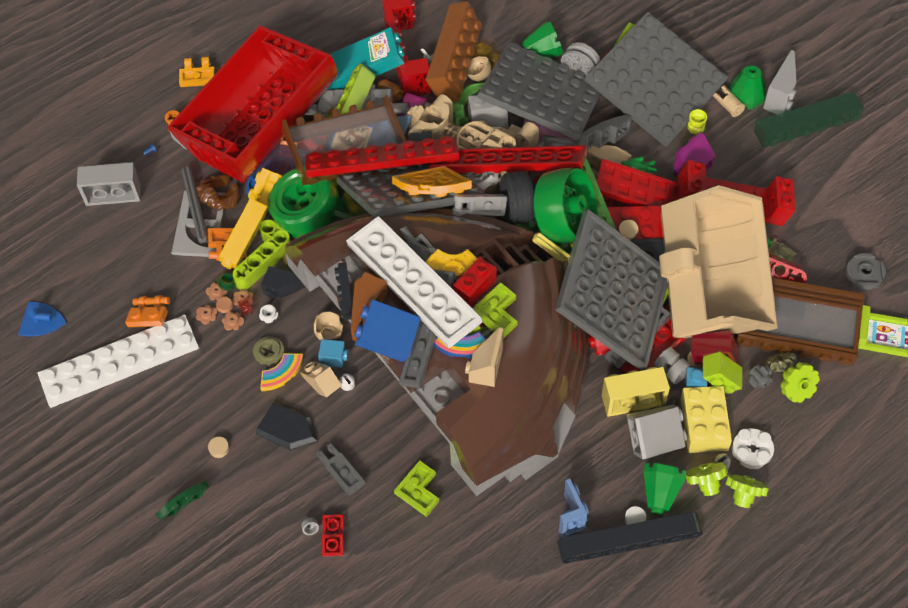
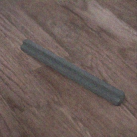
[181,166,208,243]

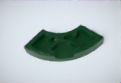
[156,481,209,520]

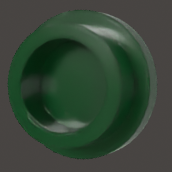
[217,273,236,291]

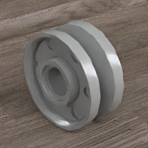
[561,42,600,75]

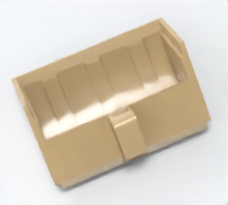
[659,185,778,338]

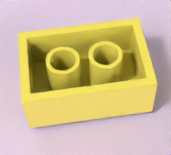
[602,367,670,417]
[681,386,732,453]

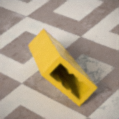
[219,198,267,269]

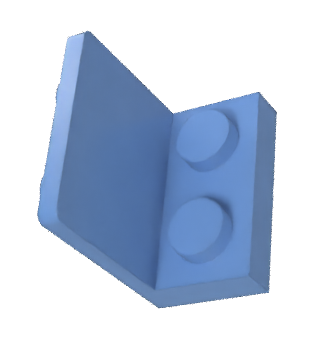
[559,478,589,538]

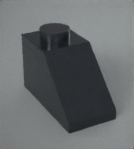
[261,266,306,299]

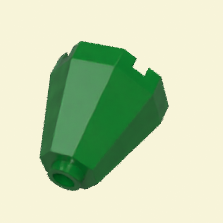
[521,21,563,57]
[729,65,766,110]
[643,463,686,515]

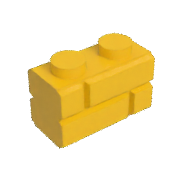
[248,168,282,211]

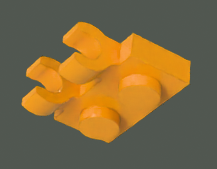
[179,57,215,87]

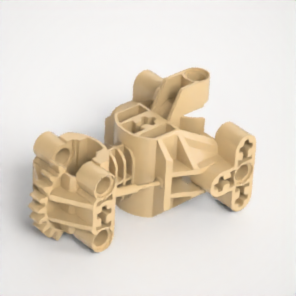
[405,94,539,194]

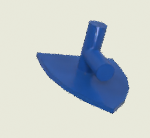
[18,302,66,336]

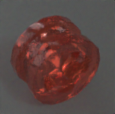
[237,298,253,317]

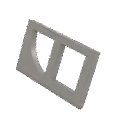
[171,191,226,257]

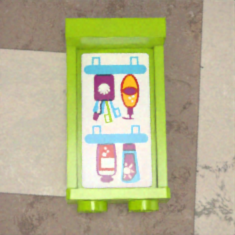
[858,305,908,357]

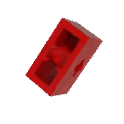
[453,257,497,308]

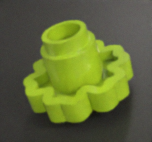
[781,362,820,403]
[686,462,728,496]
[726,474,769,508]

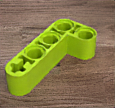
[324,64,375,118]
[233,220,291,290]

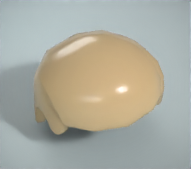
[467,56,492,82]
[313,311,343,341]

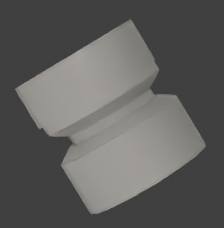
[654,347,692,384]

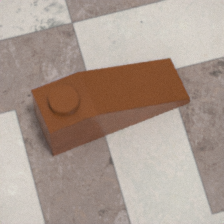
[351,272,388,341]

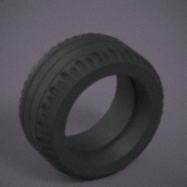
[500,171,534,224]

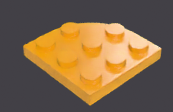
[392,166,472,197]

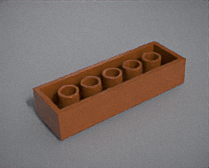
[426,1,482,102]

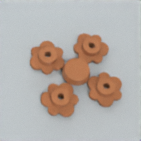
[196,283,253,331]

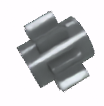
[748,365,773,389]

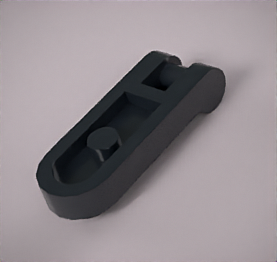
[334,262,353,320]

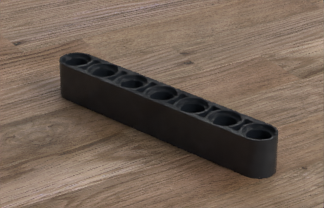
[557,512,703,564]

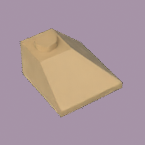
[465,328,503,387]

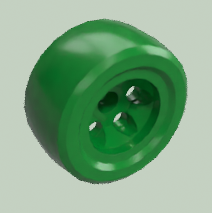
[268,167,341,239]
[533,168,598,243]

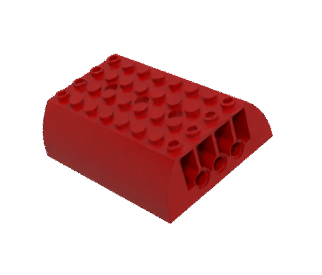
[167,25,337,183]

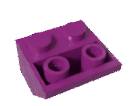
[673,132,715,177]

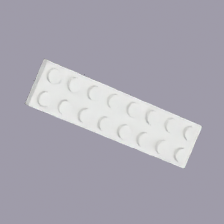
[346,216,482,348]
[38,315,199,408]

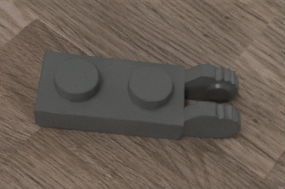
[316,443,365,496]

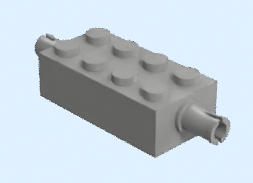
[305,89,409,119]

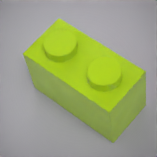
[703,352,742,394]

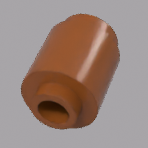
[377,79,403,103]

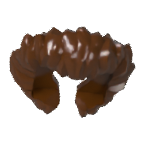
[196,174,240,211]

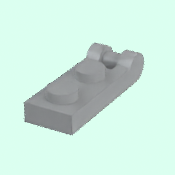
[452,193,507,216]

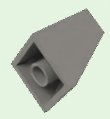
[468,95,509,129]
[626,405,687,459]

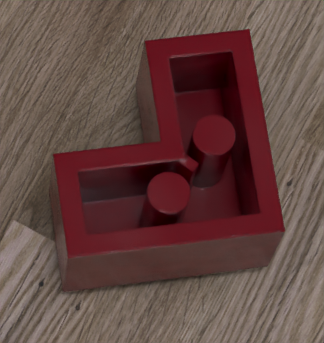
[691,330,739,365]

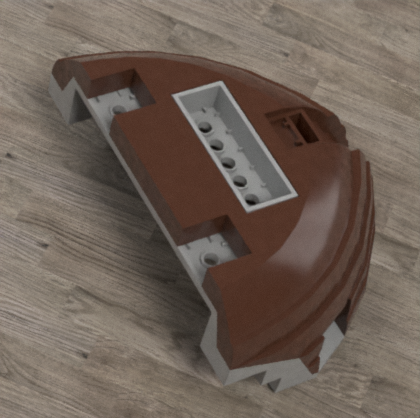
[285,209,587,496]

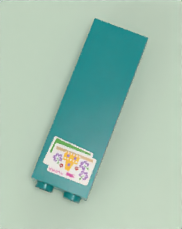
[315,27,405,103]

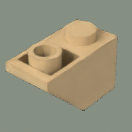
[300,361,342,397]

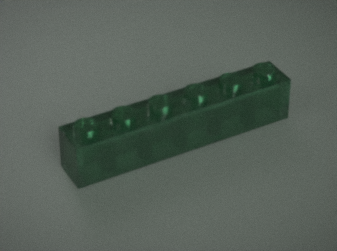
[754,92,864,148]

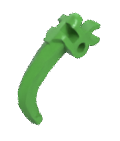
[452,83,484,126]

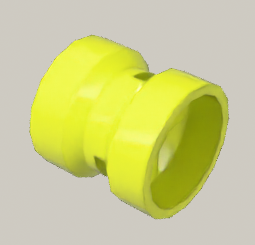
[687,109,707,134]

